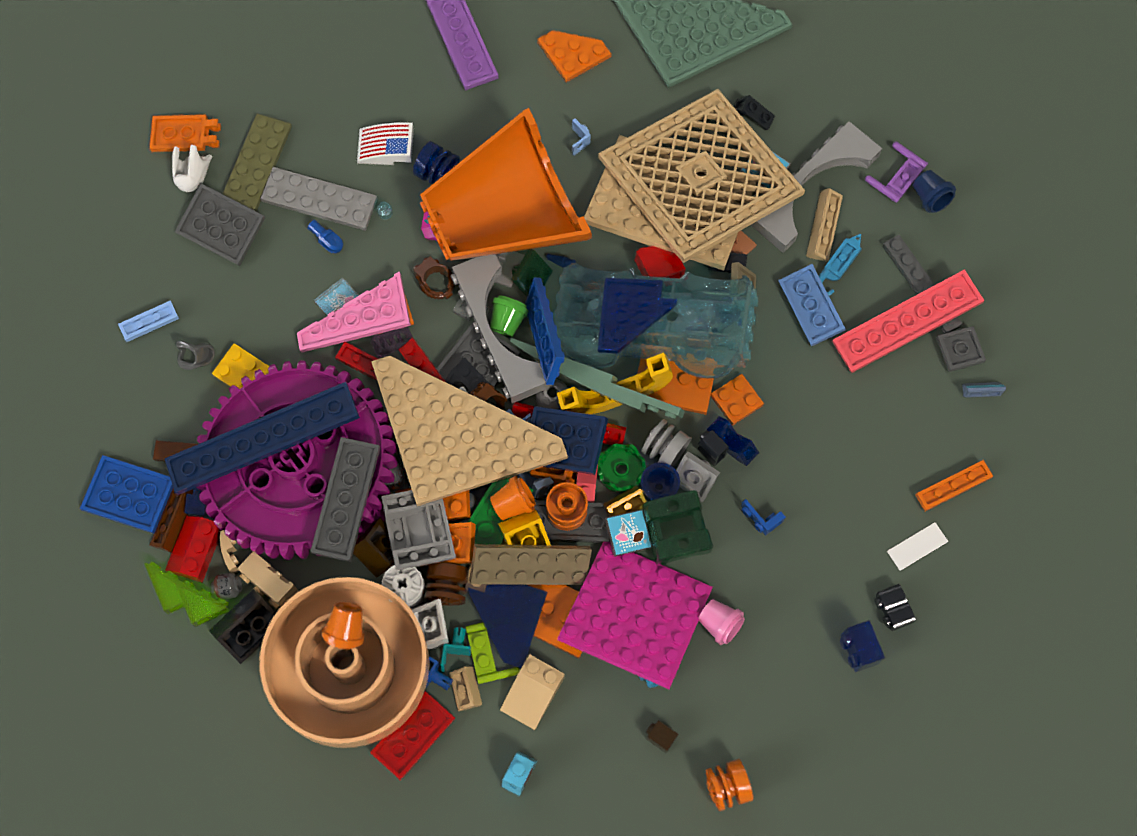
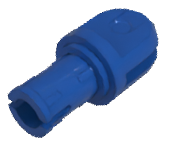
[307,220,343,253]

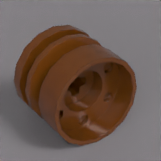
[424,563,469,606]

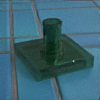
[511,249,553,297]

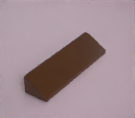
[149,487,198,552]

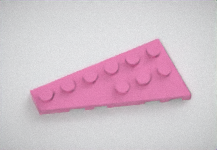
[297,272,411,353]

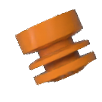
[705,759,753,811]

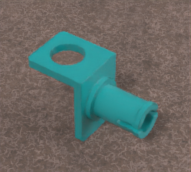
[441,627,471,672]

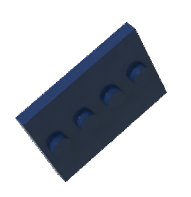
[530,406,608,475]

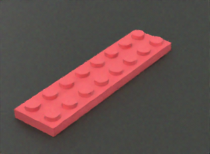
[832,269,984,373]

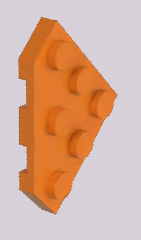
[538,31,611,83]

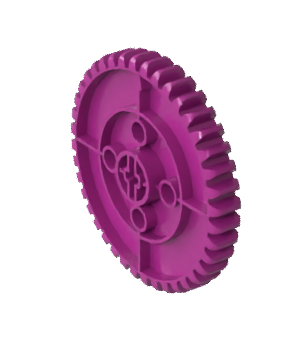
[197,360,397,560]

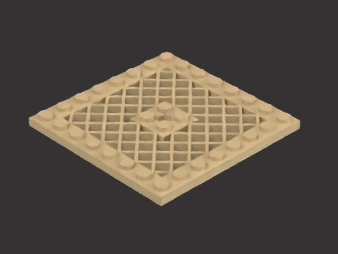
[598,89,805,263]

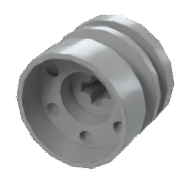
[641,419,691,471]

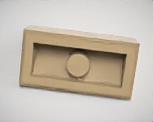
[449,666,482,711]

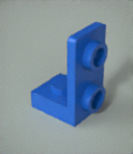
[741,499,786,536]

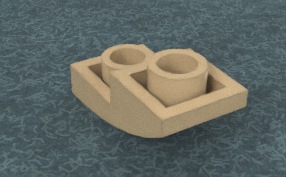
[220,530,239,573]

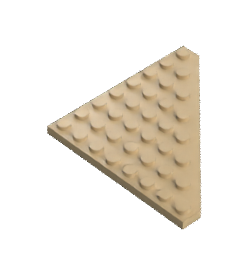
[371,356,568,506]

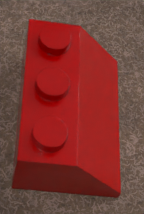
[165,516,222,583]

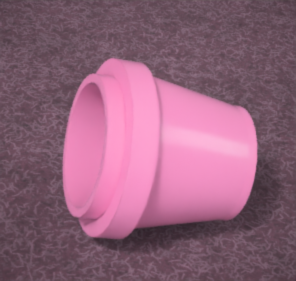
[699,599,745,645]

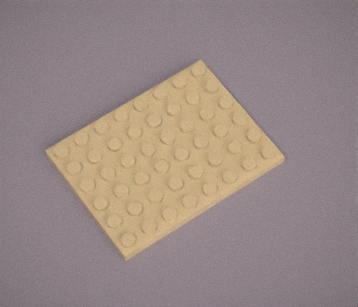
[584,135,757,271]

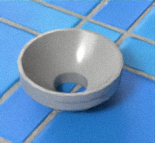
[536,379,568,410]

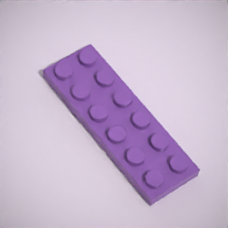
[426,0,498,90]

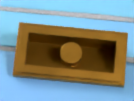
[603,486,648,517]

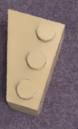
[237,552,299,609]

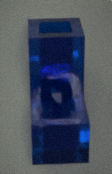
[706,416,759,466]

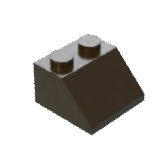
[353,518,395,578]

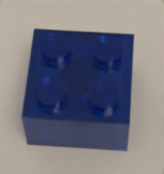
[840,620,885,672]

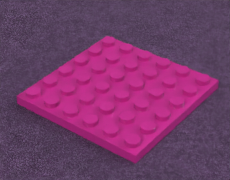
[558,542,713,689]

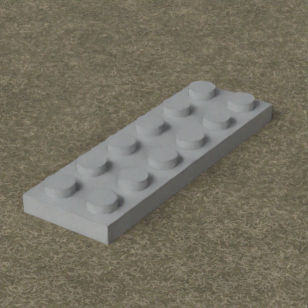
[261,167,378,231]

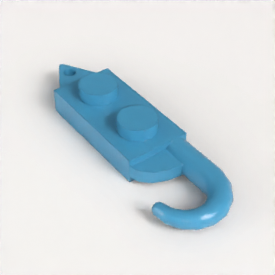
[819,234,862,296]

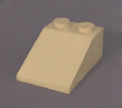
[500,654,565,730]

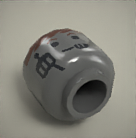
[211,573,242,599]

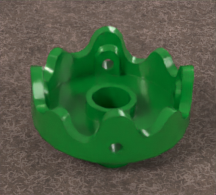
[597,444,646,493]

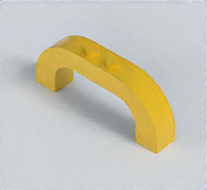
[557,353,673,414]

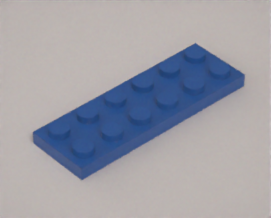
[525,277,565,385]

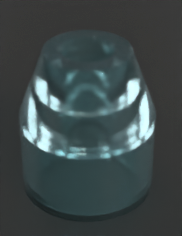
[377,201,393,219]

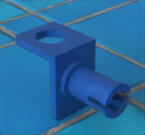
[426,657,453,690]

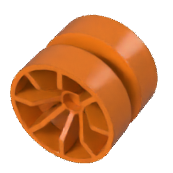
[546,482,588,531]

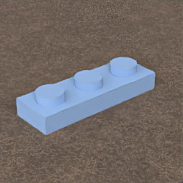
[118,301,179,342]

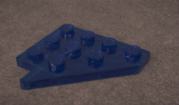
[598,278,678,354]
[468,584,548,668]

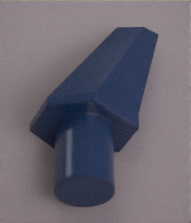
[546,254,576,268]

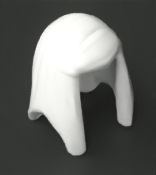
[172,145,212,192]

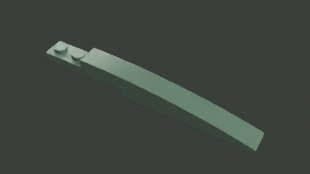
[510,338,685,419]

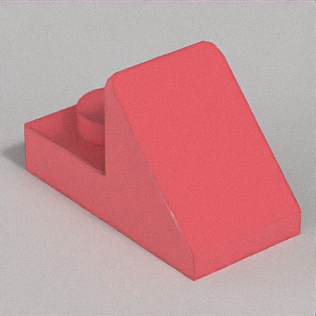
[576,465,598,503]

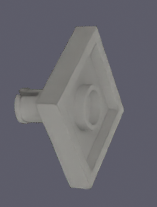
[671,451,720,502]

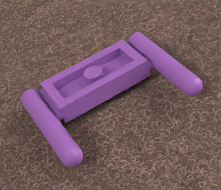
[865,142,928,203]

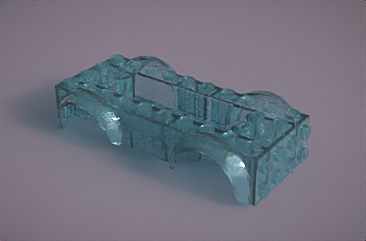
[553,263,759,378]

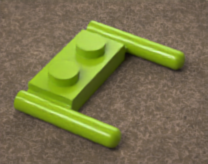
[466,617,520,684]

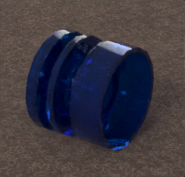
[413,141,460,185]

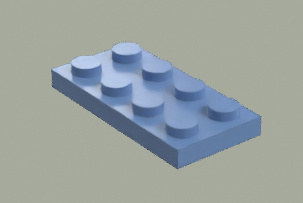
[778,264,846,347]

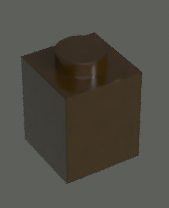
[646,720,679,753]

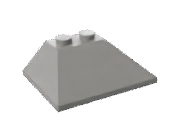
[381,490,456,571]

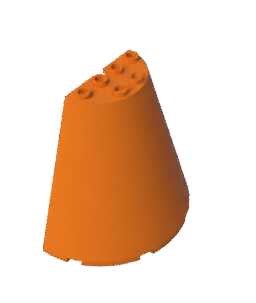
[420,108,592,261]

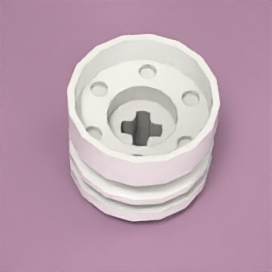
[382,565,426,610]

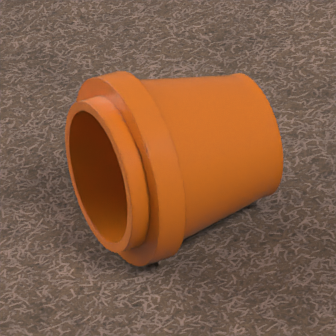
[490,476,536,521]
[322,602,364,649]

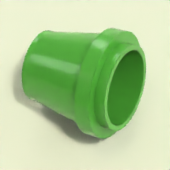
[489,295,529,337]

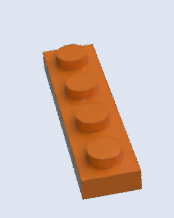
[915,460,993,512]

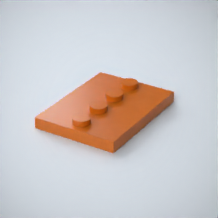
[637,344,718,415]
[508,585,583,659]

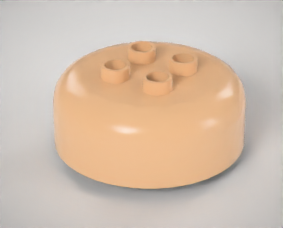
[260,577,429,748]

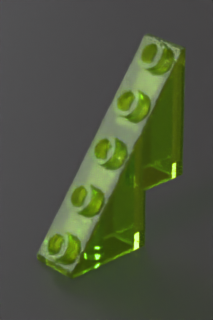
[145,562,230,627]

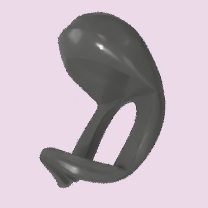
[176,341,215,370]

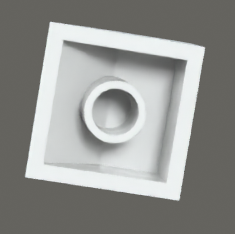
[412,599,449,649]

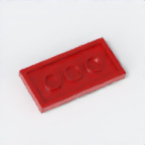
[370,691,455,781]

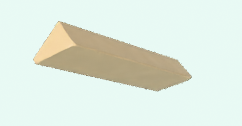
[806,188,843,262]

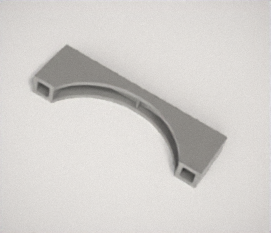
[751,121,882,253]
[451,254,554,403]

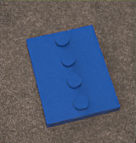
[80,455,173,534]

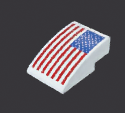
[357,123,414,165]

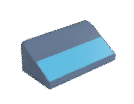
[962,382,1006,397]

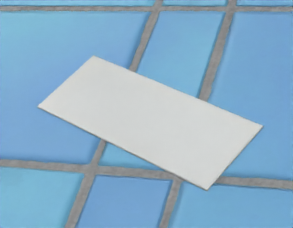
[887,523,948,571]

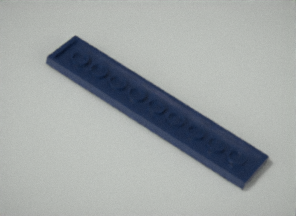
[165,382,360,495]

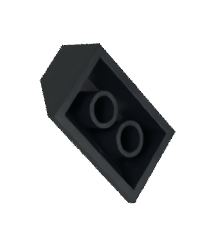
[208,589,276,664]

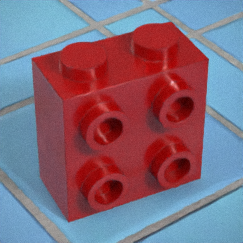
[635,246,686,290]

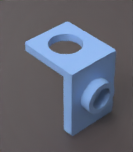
[572,118,591,155]

